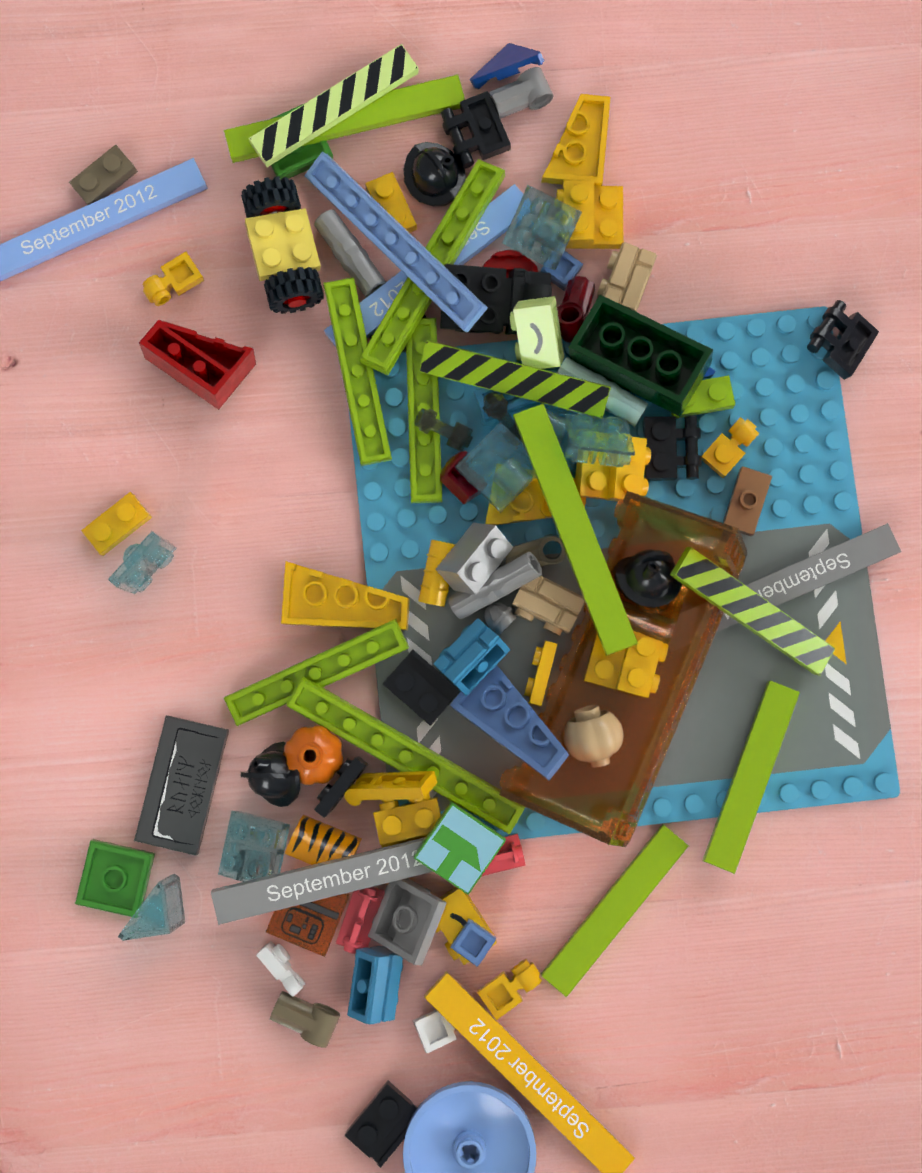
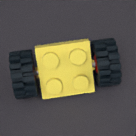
[241,176,324,314]

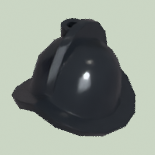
[403,142,466,207]
[613,549,682,608]
[241,742,300,807]

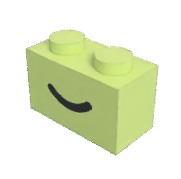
[510,296,564,369]

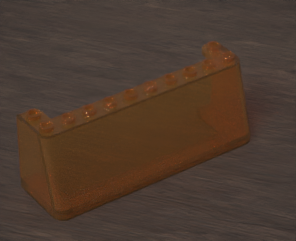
[499,491,747,847]

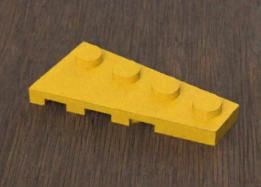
[281,561,410,630]

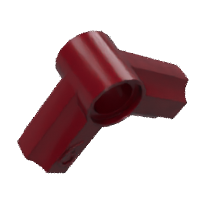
[557,276,595,343]

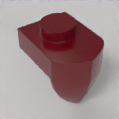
[440,451,488,504]

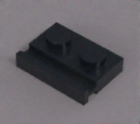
[383,649,461,726]
[314,756,369,818]
[345,1080,417,1168]

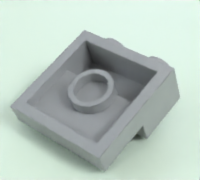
[368,878,447,966]

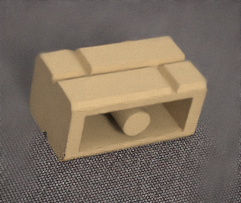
[597,242,657,312]
[512,576,585,636]

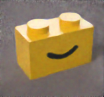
[436,887,497,965]

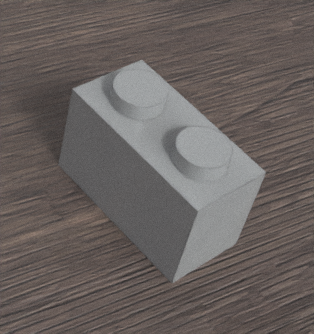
[436,523,513,595]

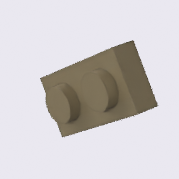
[69,145,138,205]

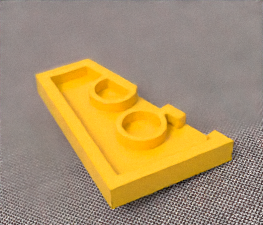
[485,464,586,525]

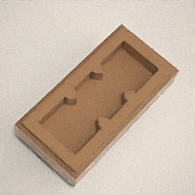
[721,466,772,536]

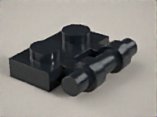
[441,91,511,168]
[807,300,879,380]
[643,415,702,481]

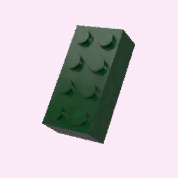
[568,294,713,417]

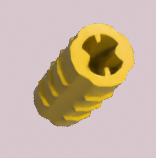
[418,539,455,607]

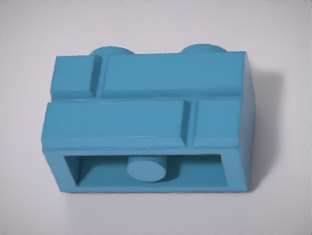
[433,618,510,696]
[347,946,403,1025]

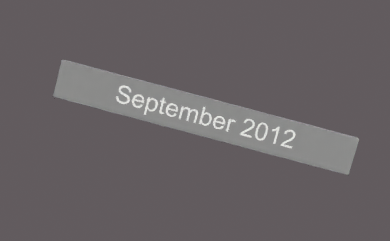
[657,523,902,653]
[211,837,433,925]

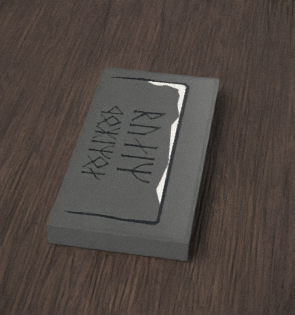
[134,715,229,855]

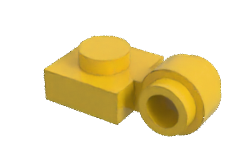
[142,251,204,306]
[701,417,759,478]
[477,959,542,1020]

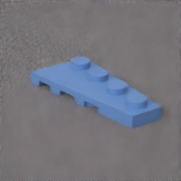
[450,665,569,781]

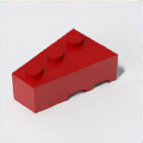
[139,320,256,410]

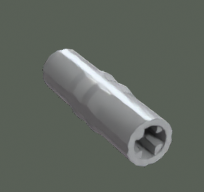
[314,210,386,297]
[448,552,542,619]

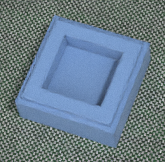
[540,247,583,291]
[450,918,496,967]

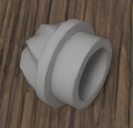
[484,602,517,636]

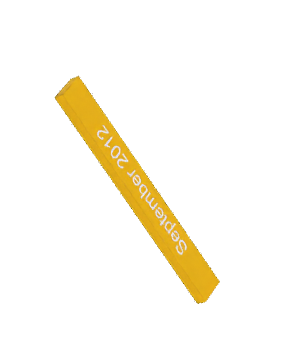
[424,971,635,1173]

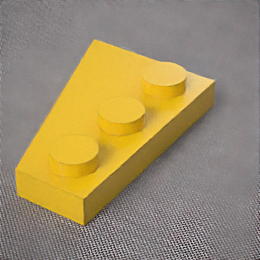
[541,94,611,186]

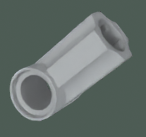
[489,67,554,119]

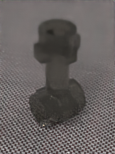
[482,392,523,447]
[414,408,473,452]

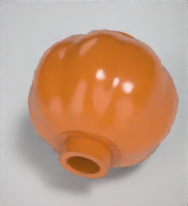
[283,725,344,786]

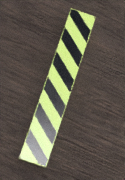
[249,44,419,167]

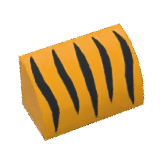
[284,815,362,865]

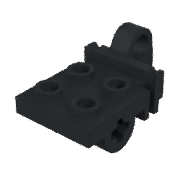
[440,264,552,335]

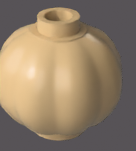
[563,705,624,768]

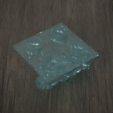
[565,413,635,468]

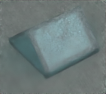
[118,873,185,941]

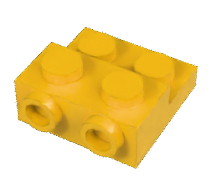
[556,180,624,249]
[575,432,651,503]
[583,627,669,698]
[373,793,441,848]

